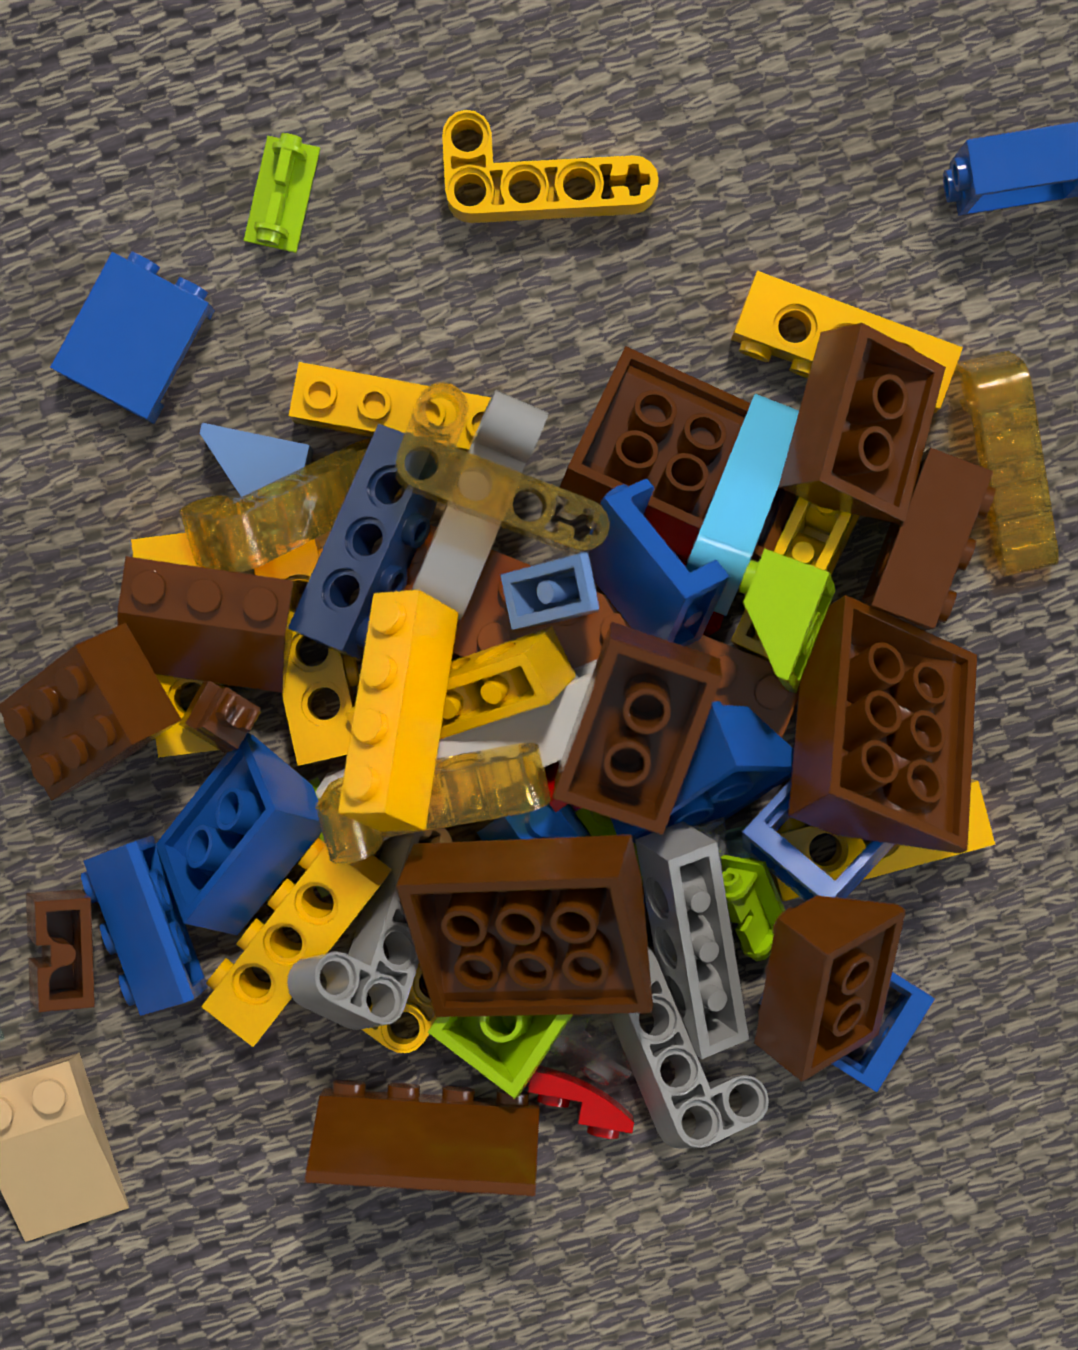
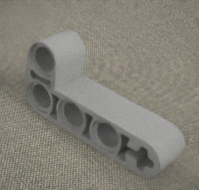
[412,390,548,620]
[287,822,452,1030]
[609,948,769,1149]

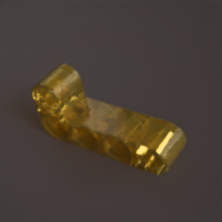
[953,351,1059,577]
[394,382,609,554]
[179,438,402,572]
[316,743,551,864]

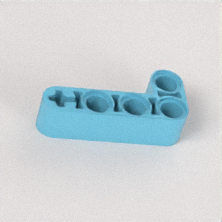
[686,394,799,616]

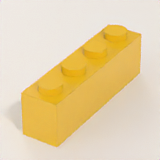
[338,590,459,832]

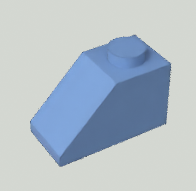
[200,423,314,520]
[500,552,599,630]

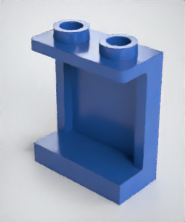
[50,251,215,424]
[584,479,730,647]

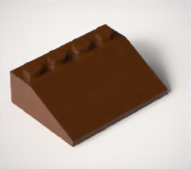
[554,346,797,587]
[788,595,977,854]
[396,835,653,1017]
[305,1080,539,1196]

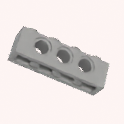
[635,822,749,1059]

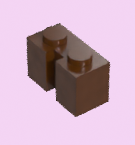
[26,889,95,1012]

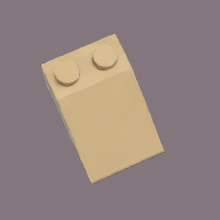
[0,1053,129,1242]

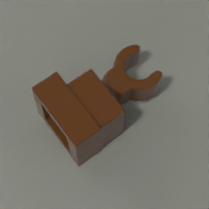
[179,680,261,753]

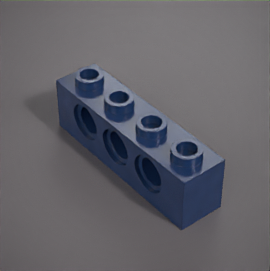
[288,424,456,662]

